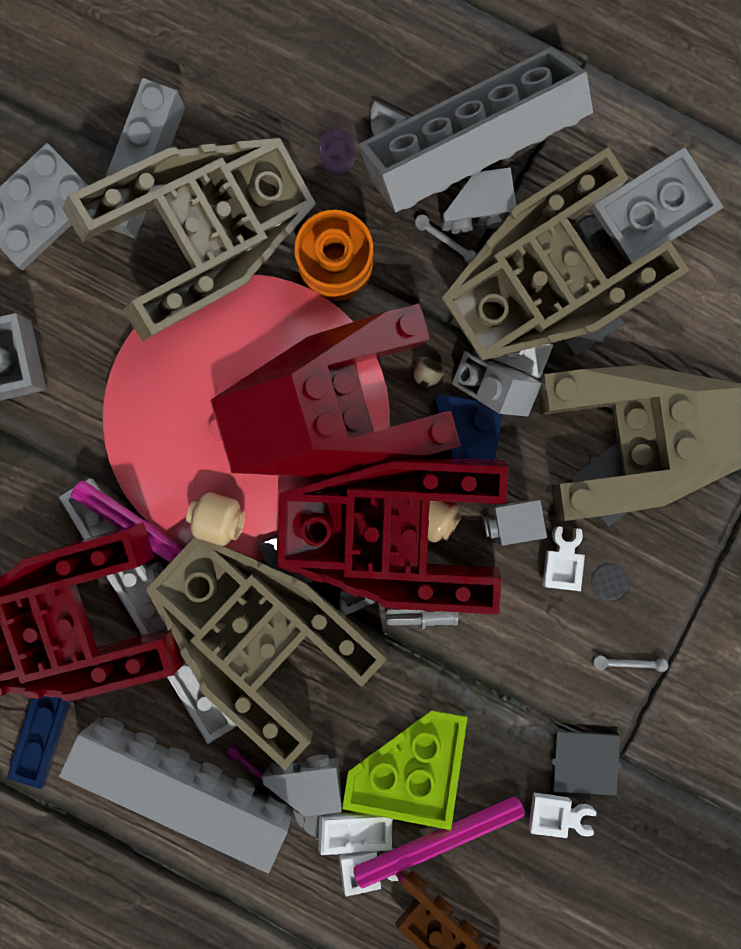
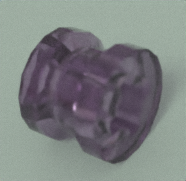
[319,129,355,174]

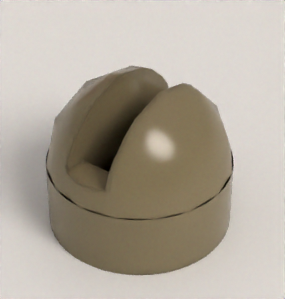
[413,357,445,388]

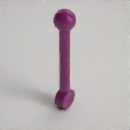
[226,745,274,793]

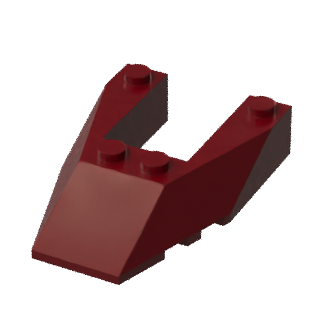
[210,304,461,478]
[278,459,508,615]
[0,522,185,701]

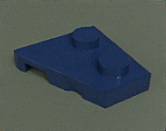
[434,394,503,460]

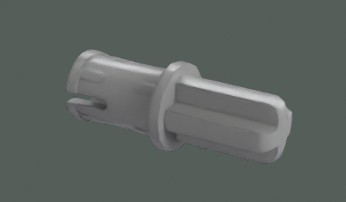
[385,608,458,629]

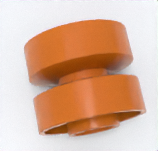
[295,210,373,301]

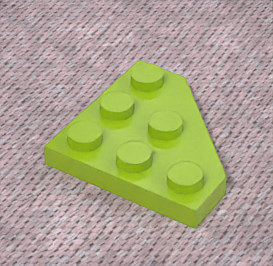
[342,710,468,830]

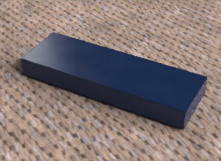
[6,696,71,789]

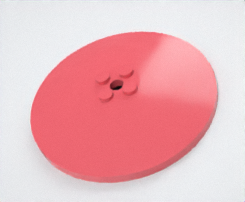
[103,274,390,561]

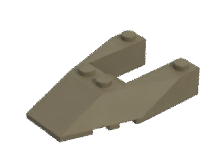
[62,138,316,342]
[442,147,690,361]
[537,365,741,521]
[146,537,387,770]

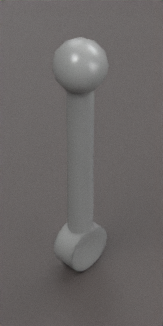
[415,215,477,264]
[592,655,669,672]

